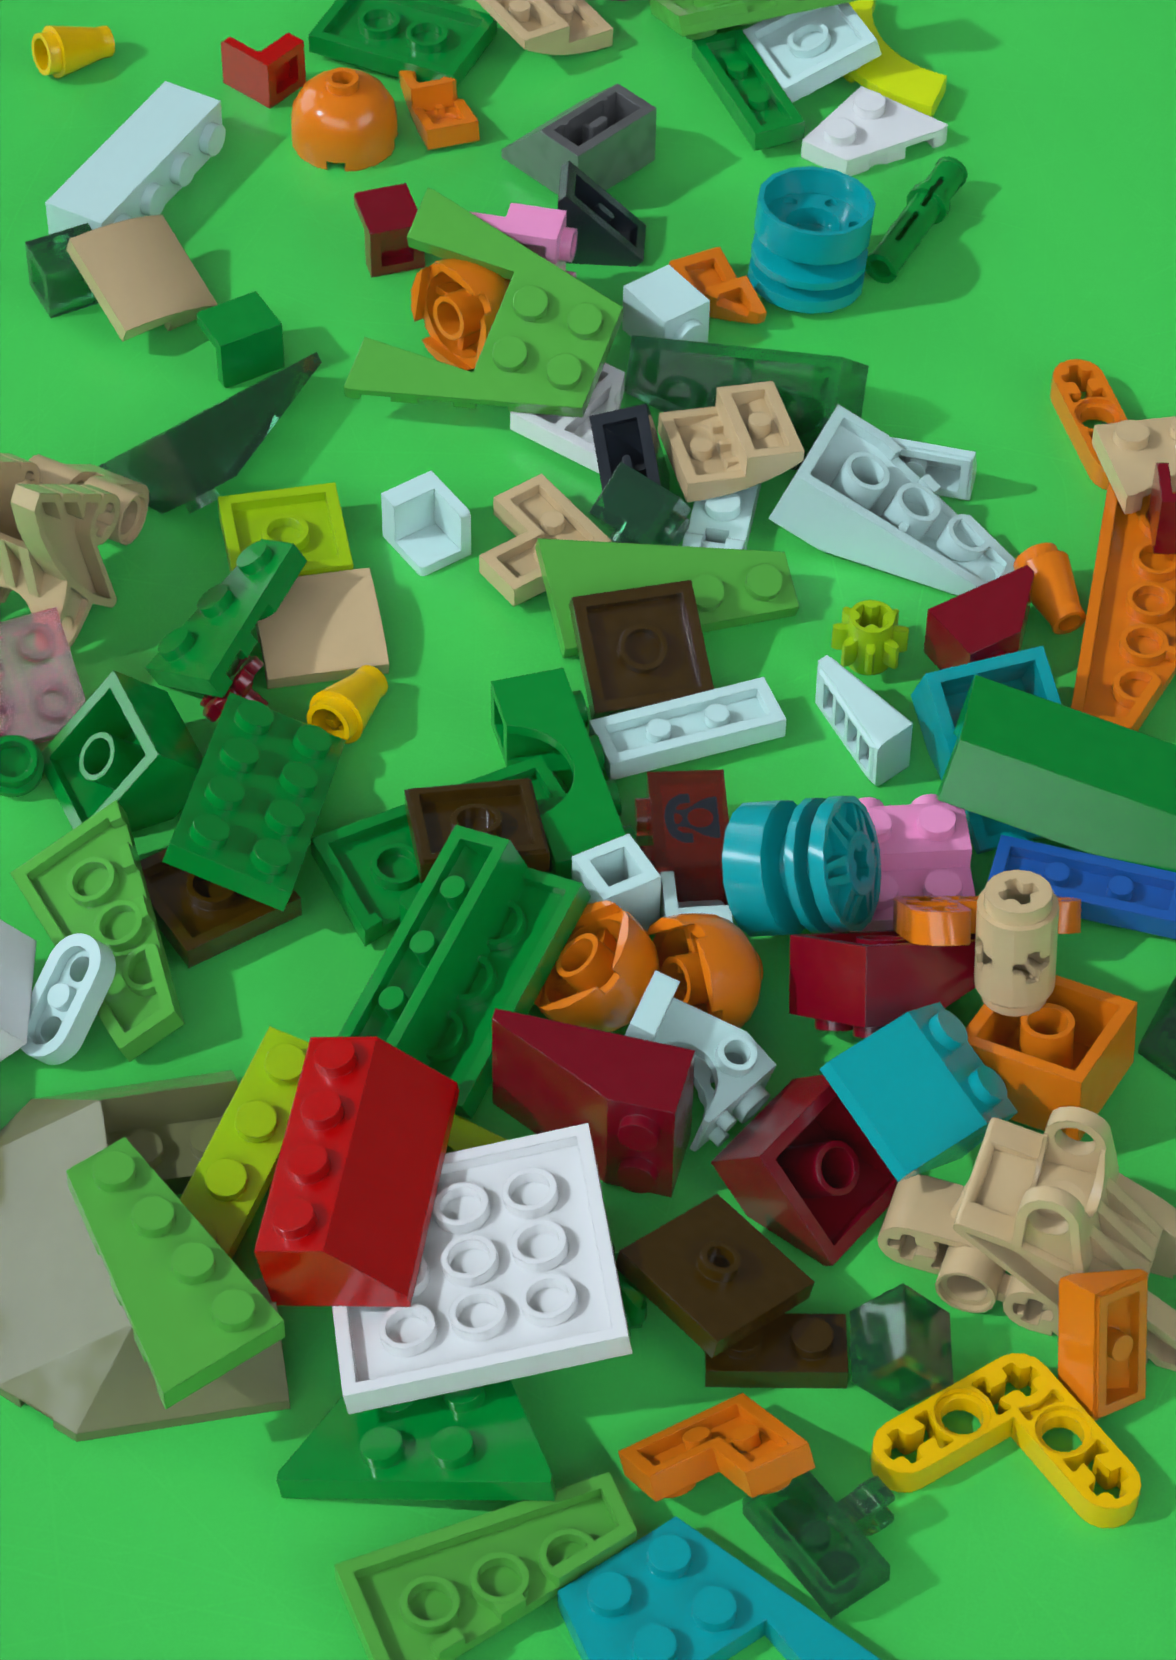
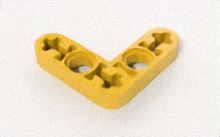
[871,1353,1141,1528]

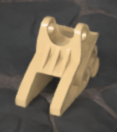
[0,453,149,659]
[877,1106,1176,1371]

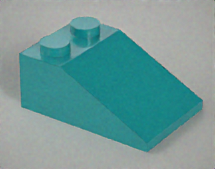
[911,646,1061,854]

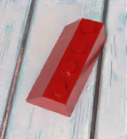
[254,1037,460,1307]

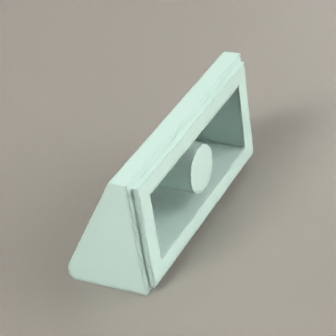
[891,437,977,501]

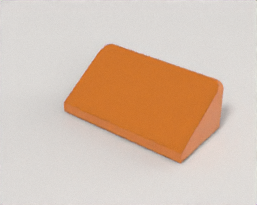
[1058,1269,1148,1421]

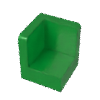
[197,291,285,388]

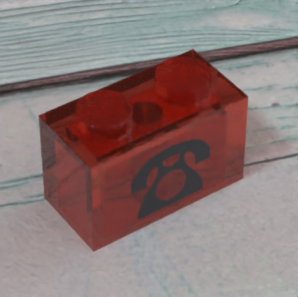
[635,769,729,905]

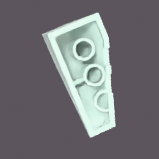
[768,404,1016,596]

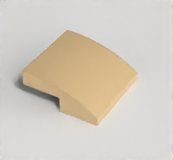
[476,0,613,55]
[67,215,218,342]
[658,381,805,502]
[256,568,389,689]

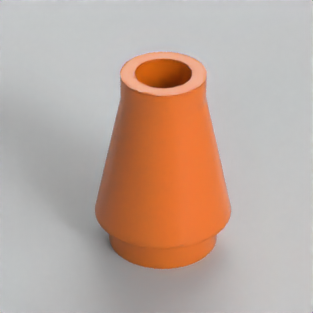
[1013,542,1086,635]

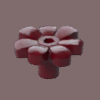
[200,655,268,722]

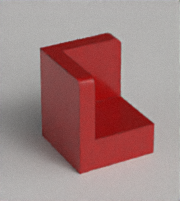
[221,32,306,109]

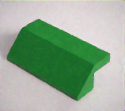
[936,674,1176,872]
[338,825,591,1119]

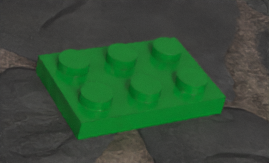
[308,0,497,87]

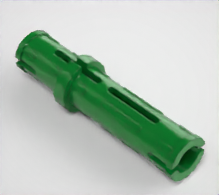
[865,157,968,283]

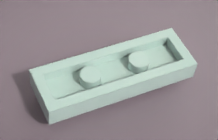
[589,677,786,780]

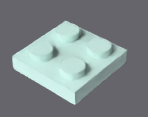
[743,3,882,103]

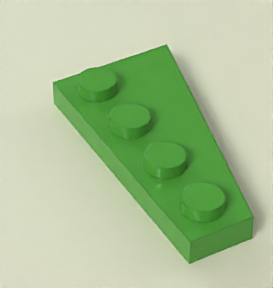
[535,538,799,658]
[66,1137,286,1410]
[334,1472,637,1660]

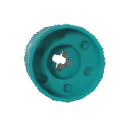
[748,166,876,314]
[722,796,882,937]

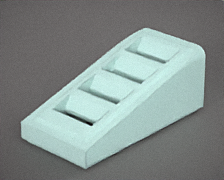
[815,655,913,786]

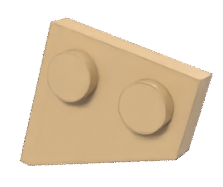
[1092,416,1176,514]

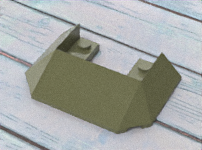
[0,1070,290,1442]

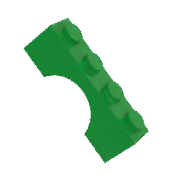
[491,668,638,880]

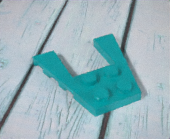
[557,1516,881,1660]

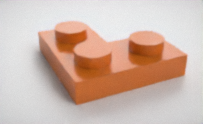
[618,1393,816,1502]

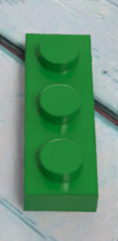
[692,29,805,151]

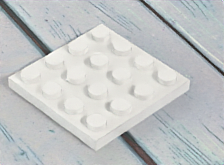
[332,1123,633,1414]

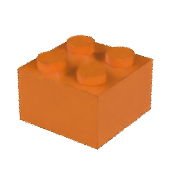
[966,975,1138,1141]

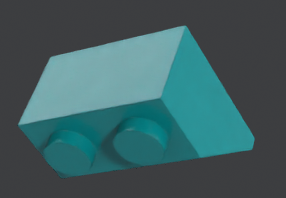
[819,1002,1018,1182]

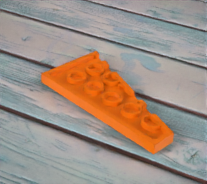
[1071,482,1176,731]

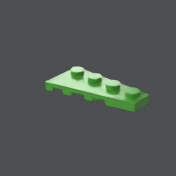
[10,799,185,1062]

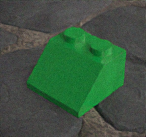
[42,670,203,832]

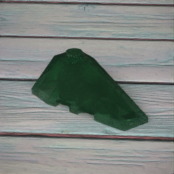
[624,335,869,471]
[98,352,322,514]

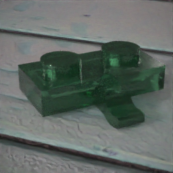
[742,1471,895,1618]

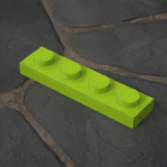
[180,1026,309,1259]

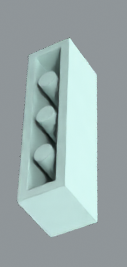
[45,81,226,252]

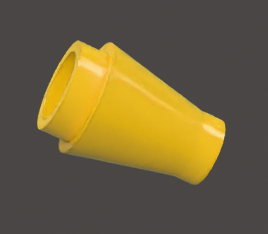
[32,25,115,78]
[307,665,388,744]

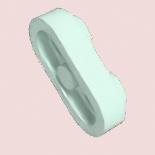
[21,933,116,1065]

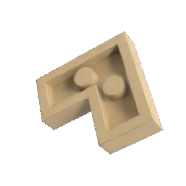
[479,473,612,607]

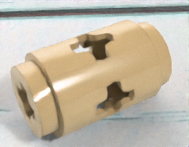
[974,870,1059,1017]

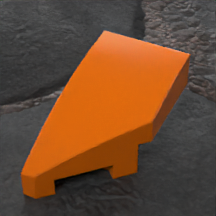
[399,70,480,150]
[669,246,767,324]

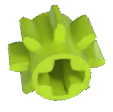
[831,600,909,675]

